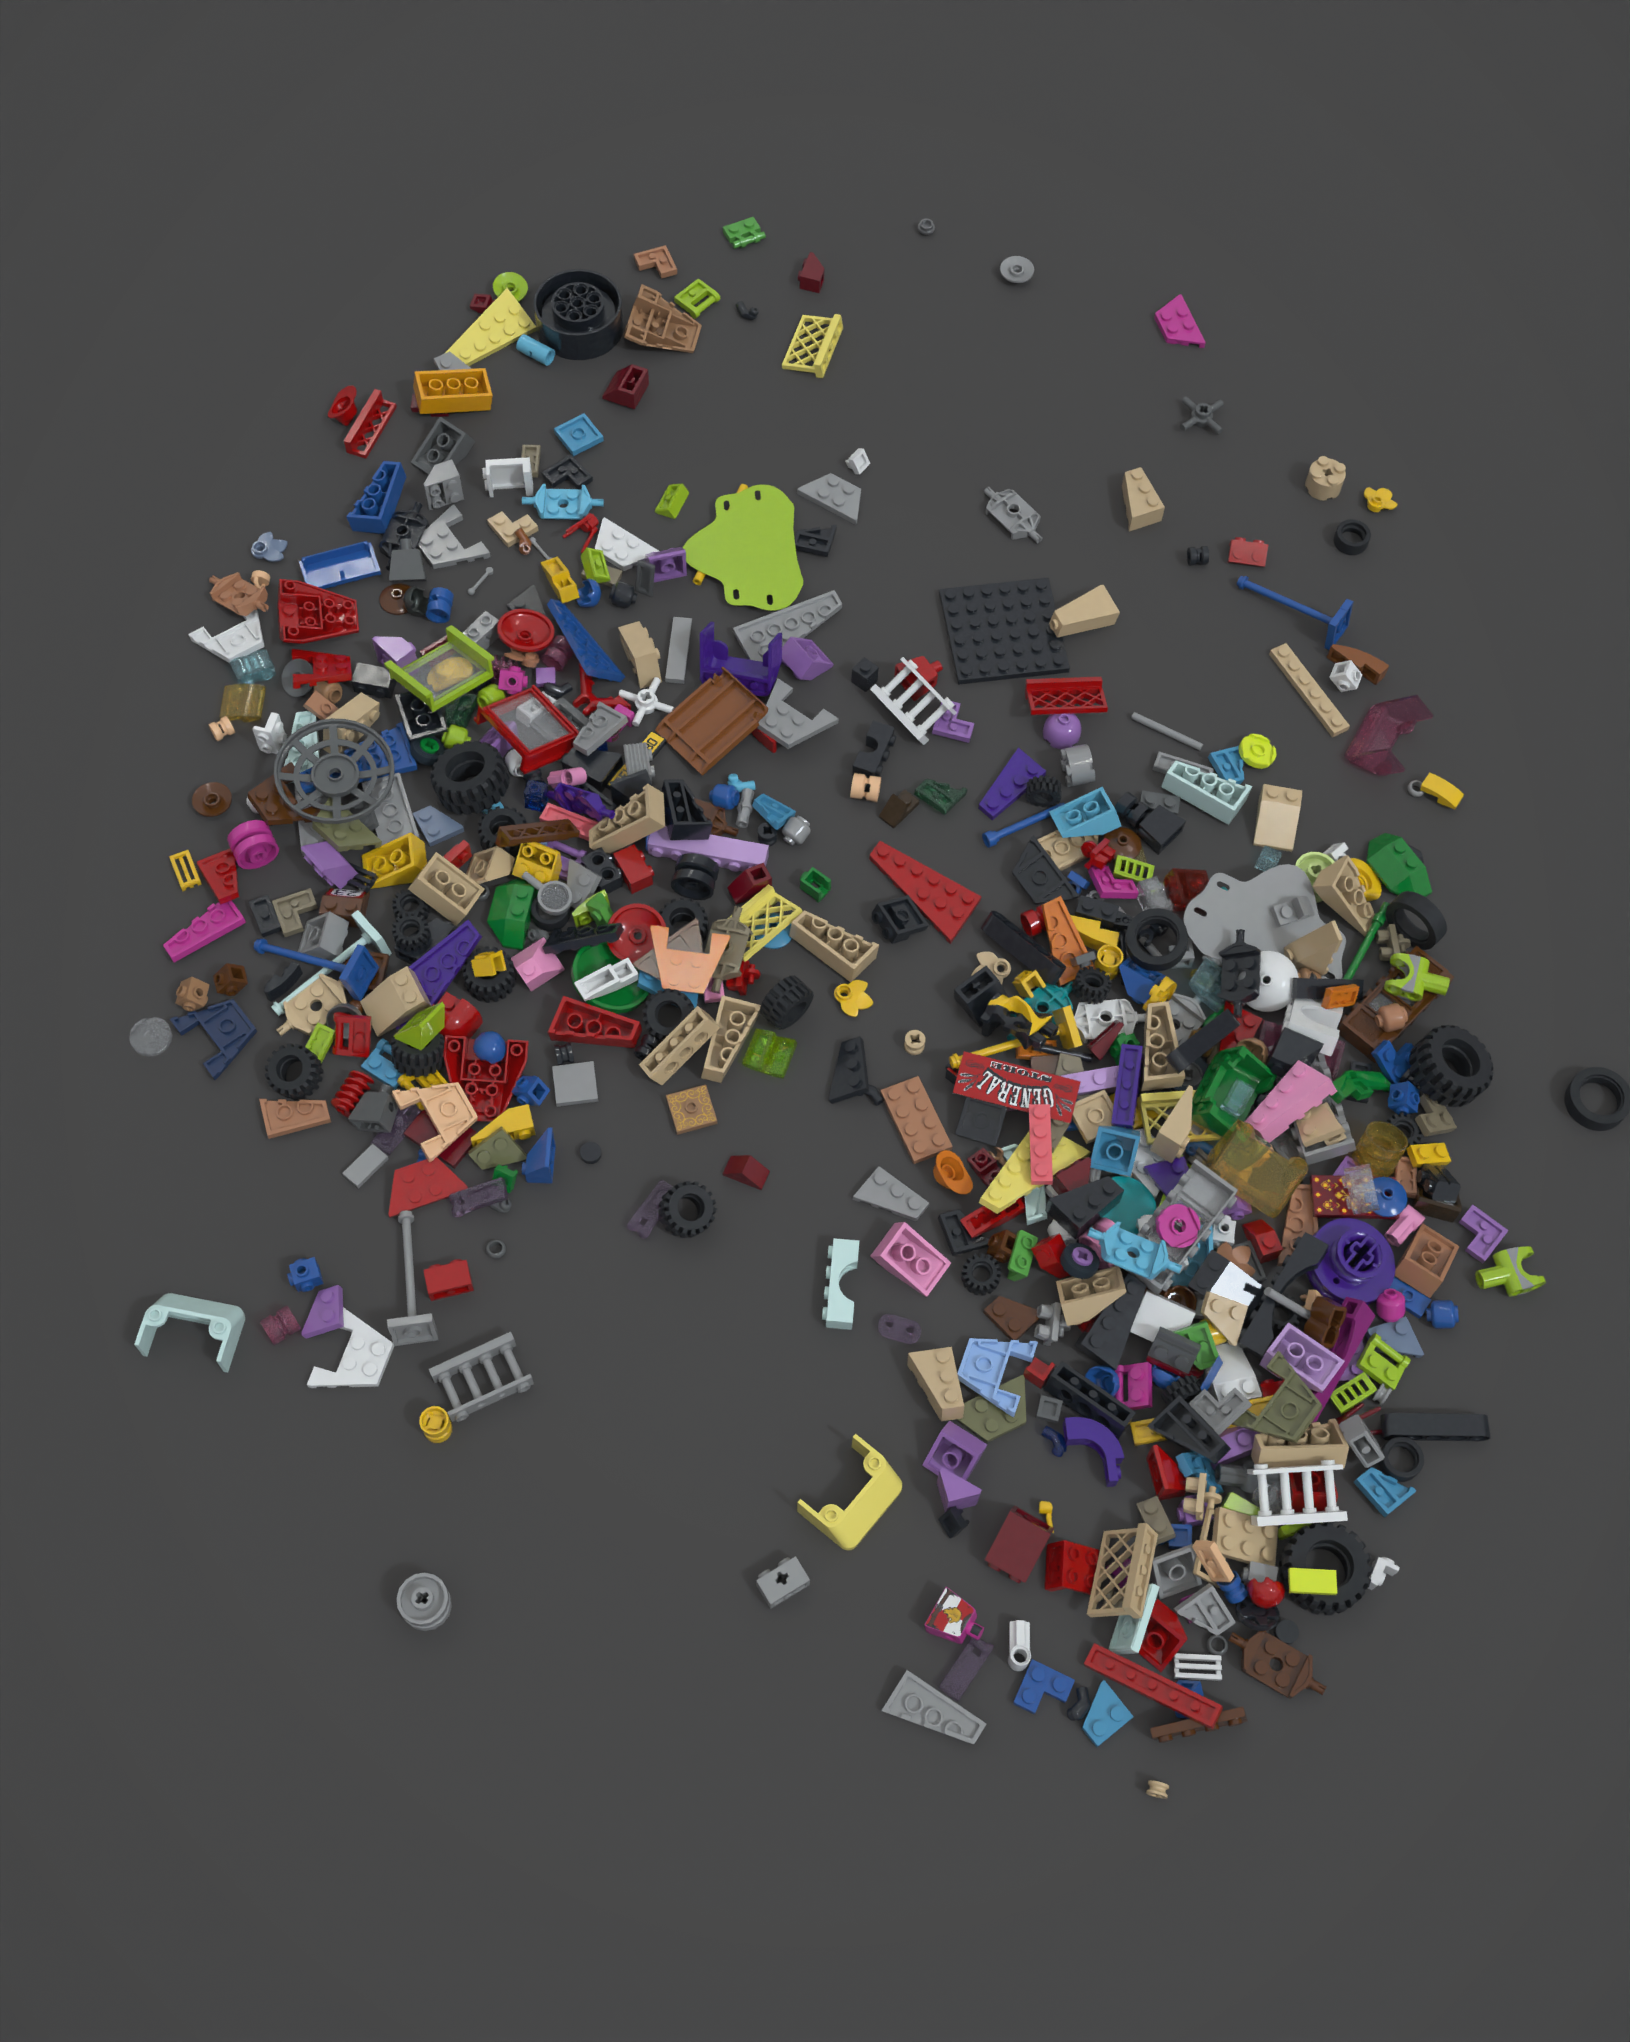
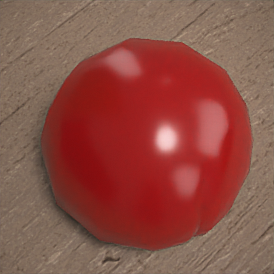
[1247,1577,1285,1609]

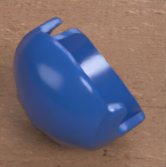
[577,579,601,608]
[473,1031,507,1064]
[1085,1365,1120,1397]
[1152,1365,1184,1390]

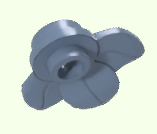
[251,532,288,562]

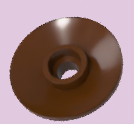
[379,583,411,615]
[192,782,232,817]
[1103,827,1142,860]

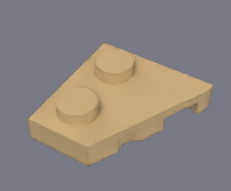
[1200,1291,1248,1346]

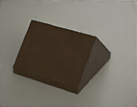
[1412,1182,1462,1223]

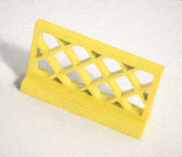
[782,314,843,378]
[725,884,803,962]
[1137,1090,1226,1145]

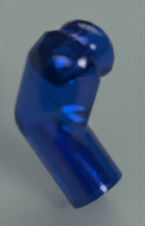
[1041,1425,1067,1457]

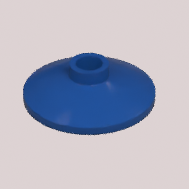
[1364,1177,1407,1217]

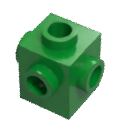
[1109,1033,1140,1066]

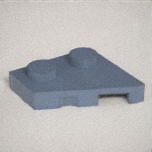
[1366,1316,1424,1358]

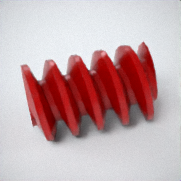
[331,1070,374,1118]

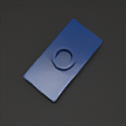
[1390,1277,1431,1319]

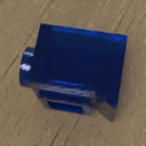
[524,780,549,812]

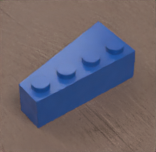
[346,461,406,534]

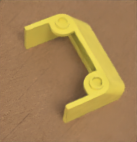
[797,1434,902,1550]

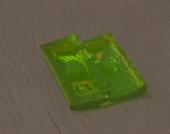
[742,1028,797,1079]

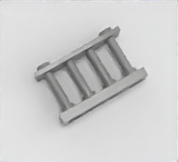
[429,1332,534,1422]

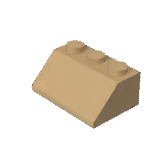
[408,852,484,926]

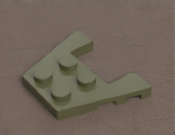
[1231,1351,1323,1443]

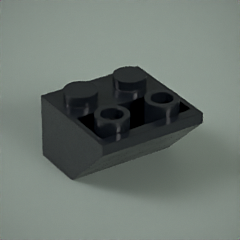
[954,966,1008,1028]

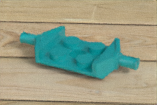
[1007,981,1074,1041]

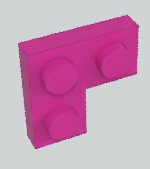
[1088,866,1139,899]

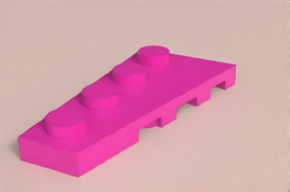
[163,900,246,963]

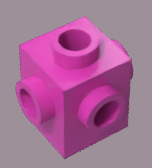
[498,666,528,694]

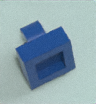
[1067,870,1091,895]

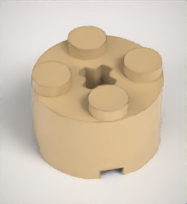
[1305,456,1346,501]

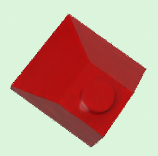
[1146,1445,1187,1501]
[1139,1599,1188,1672]

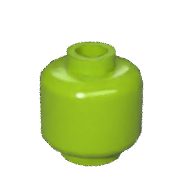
[477,684,506,707]
[441,724,471,749]

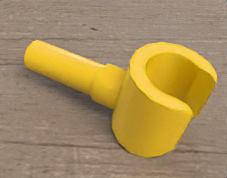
[1039,1501,1054,1533]

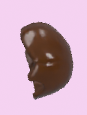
[1162,1285,1197,1310]

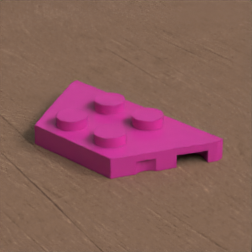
[1154,294,1206,348]

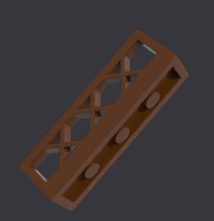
[495,819,580,848]

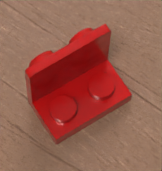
[1045,1540,1100,1595]

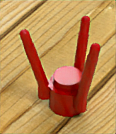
[562,513,599,554]

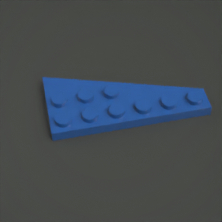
[300,722,417,794]

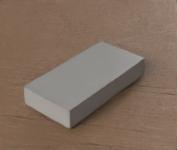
[342,1144,389,1189]

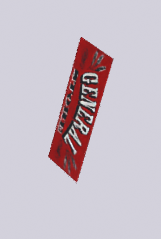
[953,1051,1081,1123]

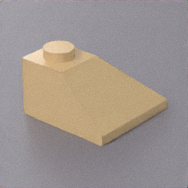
[466,846,515,884]

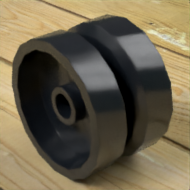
[671,853,719,900]

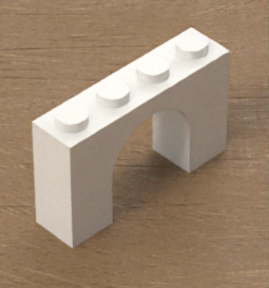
[1281,998,1343,1056]

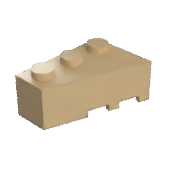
[1122,467,1165,531]

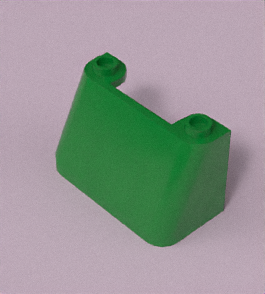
[1192,1045,1277,1144]

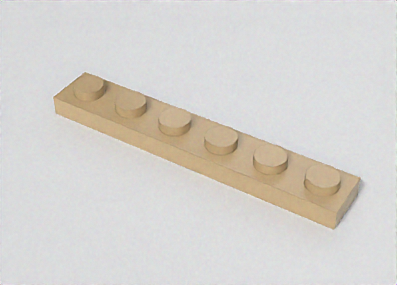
[1269,643,1350,738]

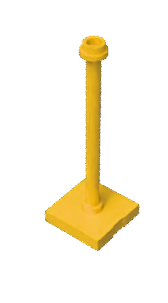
[949,1005,1082,1069]

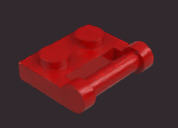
[332,1012,372,1058]

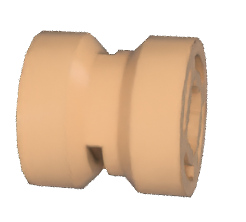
[208,716,235,741]

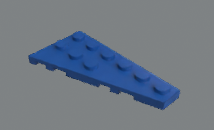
[547,599,625,682]

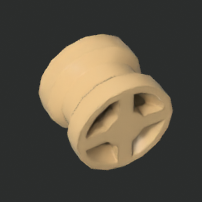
[904,1030,925,1055]

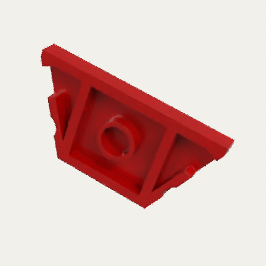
[388,1157,469,1218]

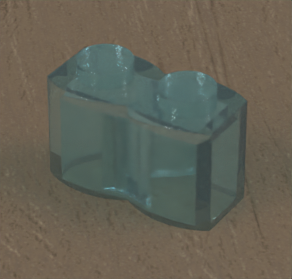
[230,649,276,687]

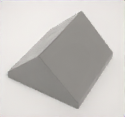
[1150,1544,1202,1600]

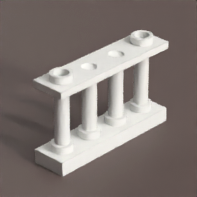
[870,657,957,745]
[1247,1460,1348,1526]

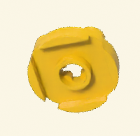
[1143,976,1177,1011]

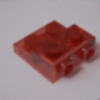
[1164,868,1209,911]

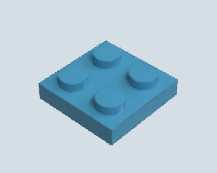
[554,413,604,456]

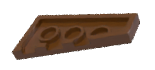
[1150,1706,1248,1743]

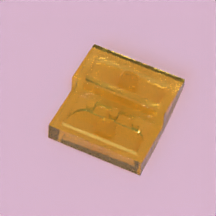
[219,684,266,723]

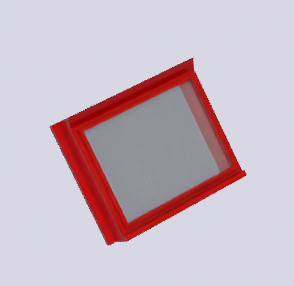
[473,685,579,774]

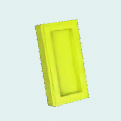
[1288,1568,1337,1595]

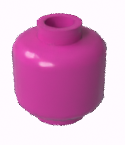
[1376,1288,1405,1322]

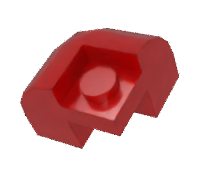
[432,992,483,1044]

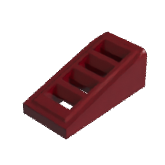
[1087,1020,1124,1061]

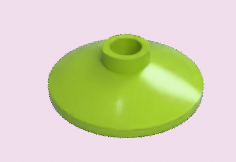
[493,272,528,302]

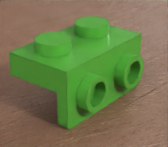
[585,892,613,926]
[1007,1230,1038,1282]

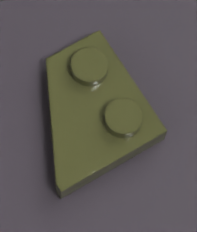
[468,1126,527,1170]

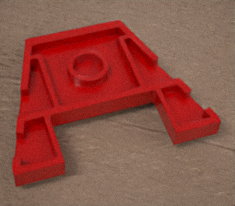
[292,649,352,689]

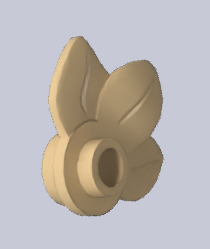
[971,952,1011,984]

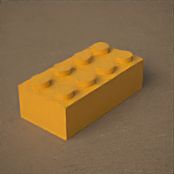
[413,368,493,414]

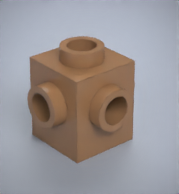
[175,977,209,1011]

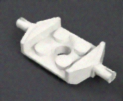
[1074,999,1146,1043]

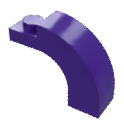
[1062,1417,1124,1487]

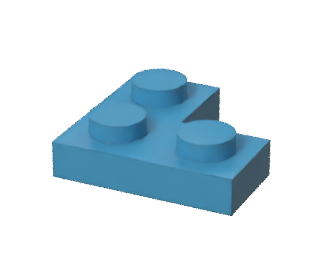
[1176,1452,1224,1495]

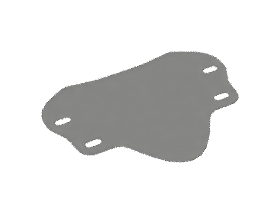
[1184,864,1346,1000]

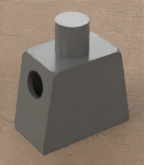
[389,539,427,582]
[348,1084,399,1133]

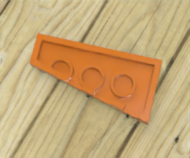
[1041,896,1096,987]

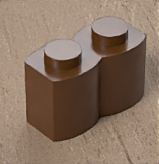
[1303,1296,1347,1348]

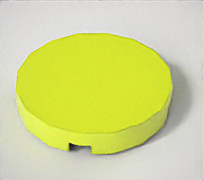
[1238,734,1277,769]

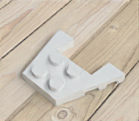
[188,610,265,664]
[307,1307,394,1388]

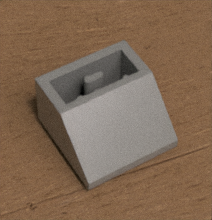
[424,459,464,510]

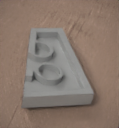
[853,1166,929,1221]

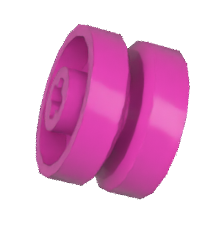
[227,820,279,870]

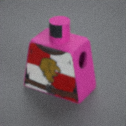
[924,1587,984,1644]

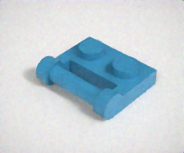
[361,1038,404,1090]

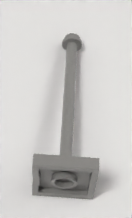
[387,1210,438,1346]

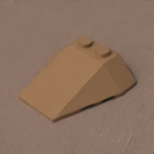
[623,284,702,353]

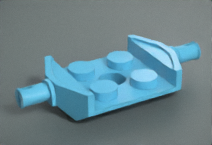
[522,484,604,520]
[1087,1221,1182,1280]

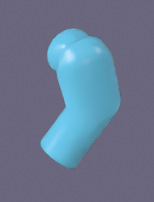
[727,774,755,792]

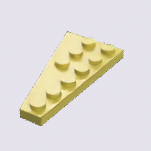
[444,288,536,366]

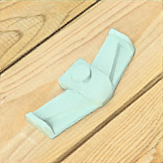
[1001,1144,1047,1225]

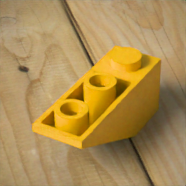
[471,1104,536,1148]

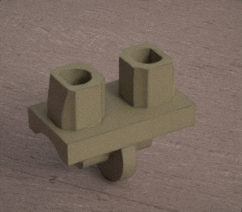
[1375,924,1411,965]

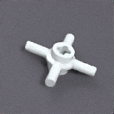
[619,677,674,727]

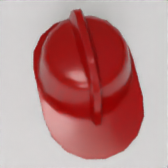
[328,386,357,426]

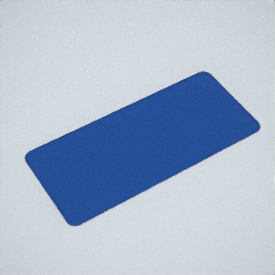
[1200,1355,1223,1391]

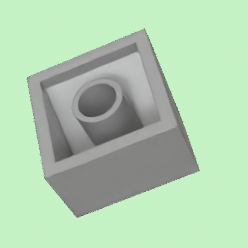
[298,911,349,961]

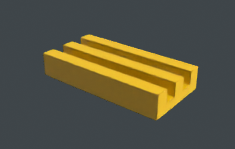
[169,850,202,891]

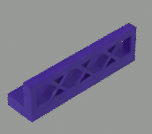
[1111,1044,1143,1129]

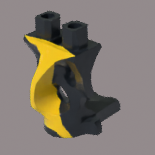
[980,992,1059,1050]

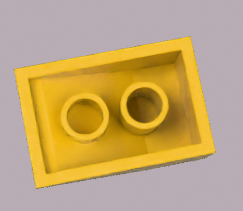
[362,832,427,889]

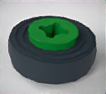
[410,736,445,766]

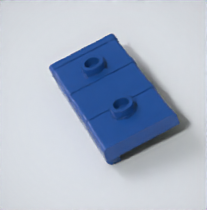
[299,541,381,589]

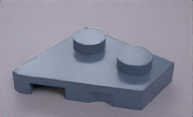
[412,806,464,847]

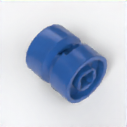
[426,587,454,623]

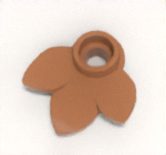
[504,648,540,668]
[1217,1242,1256,1277]

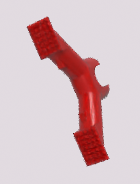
[572,663,631,716]

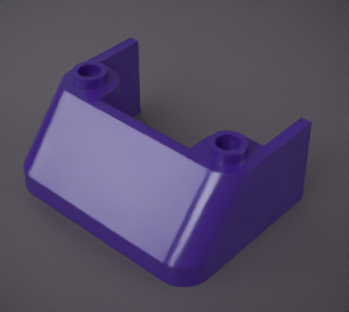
[700,622,782,696]

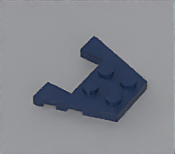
[170,999,257,1080]

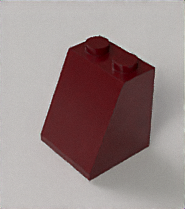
[985,1505,1054,1583]

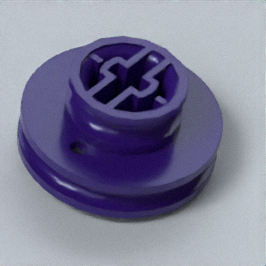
[1306,1218,1395,1305]

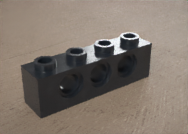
[1044,1361,1136,1440]

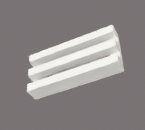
[1174,1653,1222,1681]

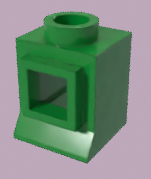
[799,867,831,903]

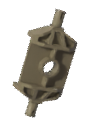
[704,906,753,993]

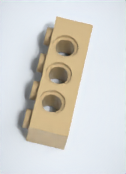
[639,1006,720,1085]

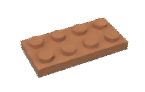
[880,1076,953,1164]

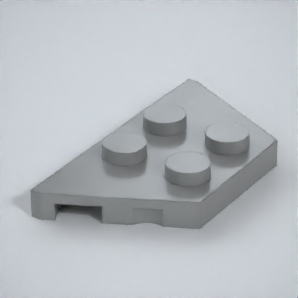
[797,473,861,525]

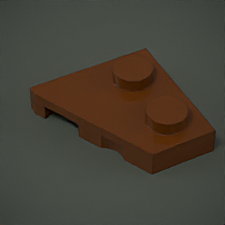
[983,1296,1041,1340]

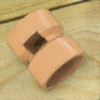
[850,773,881,802]

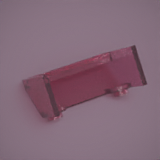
[1345,695,1434,776]

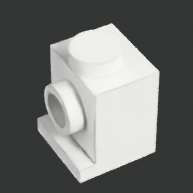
[1212,1215,1236,1248]

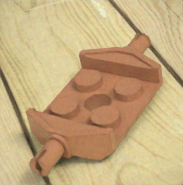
[209,572,269,616]

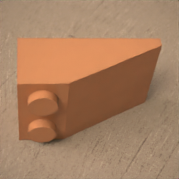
[1395,1223,1459,1298]

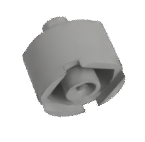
[1060,744,1095,787]

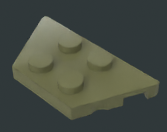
[312,797,382,852]
[957,1375,1026,1443]

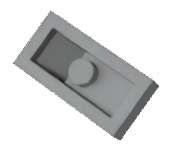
[1271,896,1315,927]

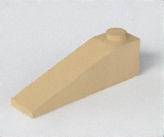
[1312,855,1375,936]
[1284,920,1343,977]

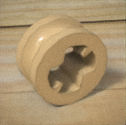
[1146,1780,1169,1799]

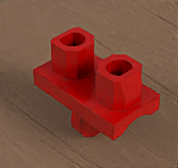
[1081,838,1116,870]
[726,961,760,995]

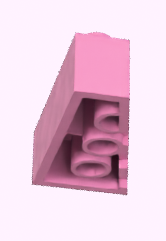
[1245,1060,1337,1144]

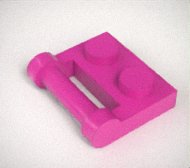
[1115,1362,1152,1410]

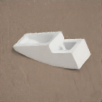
[574,958,638,1001]

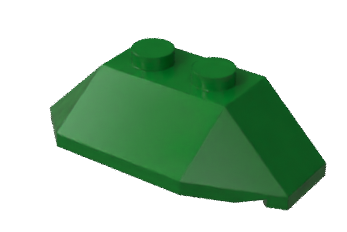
[1366,833,1432,897]
[487,878,539,951]

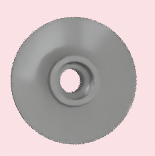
[1000,256,1034,283]

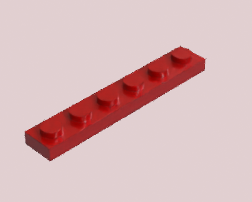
[1084,1643,1223,1730]

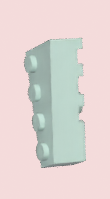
[1161,761,1252,825]

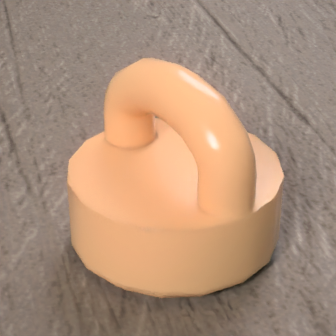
[251,570,270,589]

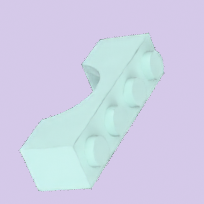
[822,1238,859,1330]

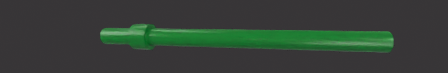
[1343,902,1389,979]

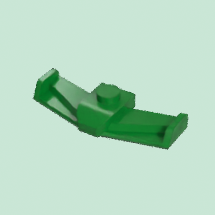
[1329,1070,1391,1104]

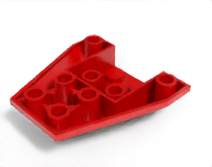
[277,579,359,644]
[443,1035,529,1122]

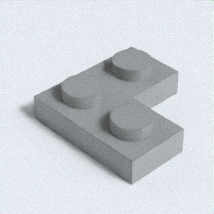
[1188,1388,1252,1435]

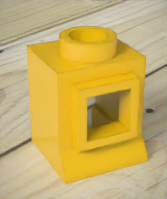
[471,950,506,977]
[1012,970,1046,998]

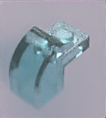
[1220,1077,1255,1119]

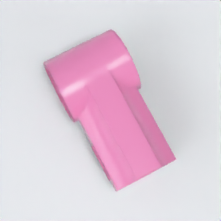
[547,767,587,788]
[1384,1205,1426,1247]

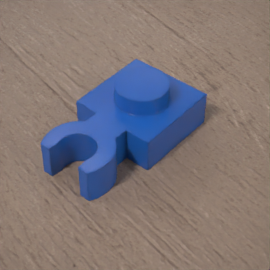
[1156,1524,1192,1549]

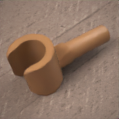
[988,1147,1006,1166]

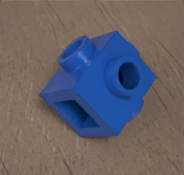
[511,1076,550,1106]
[1388,1081,1420,1116]
[287,1257,324,1292]

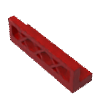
[344,389,397,459]

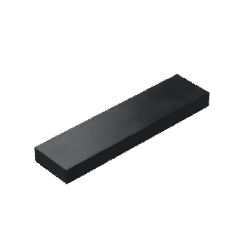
[1292,978,1364,1000]

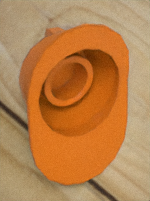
[933,1150,973,1194]

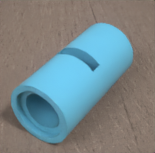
[516,334,555,366]

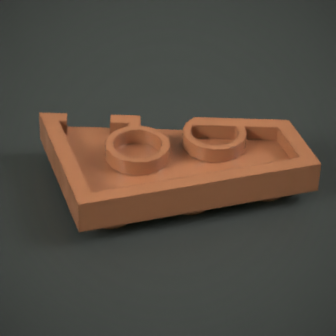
[259,1099,331,1139]

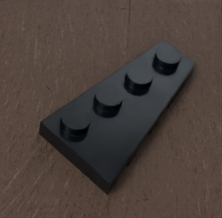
[542,923,624,954]

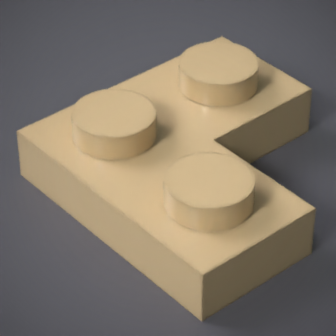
[487,511,539,548]

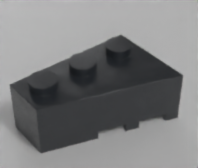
[661,779,713,840]
[1045,1176,1124,1240]
[1147,1395,1231,1464]

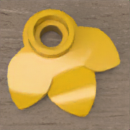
[1364,487,1398,512]
[834,980,873,1017]

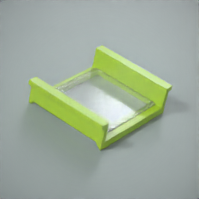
[384,625,494,712]

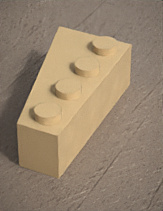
[701,995,761,1083]
[1141,1001,1185,1091]

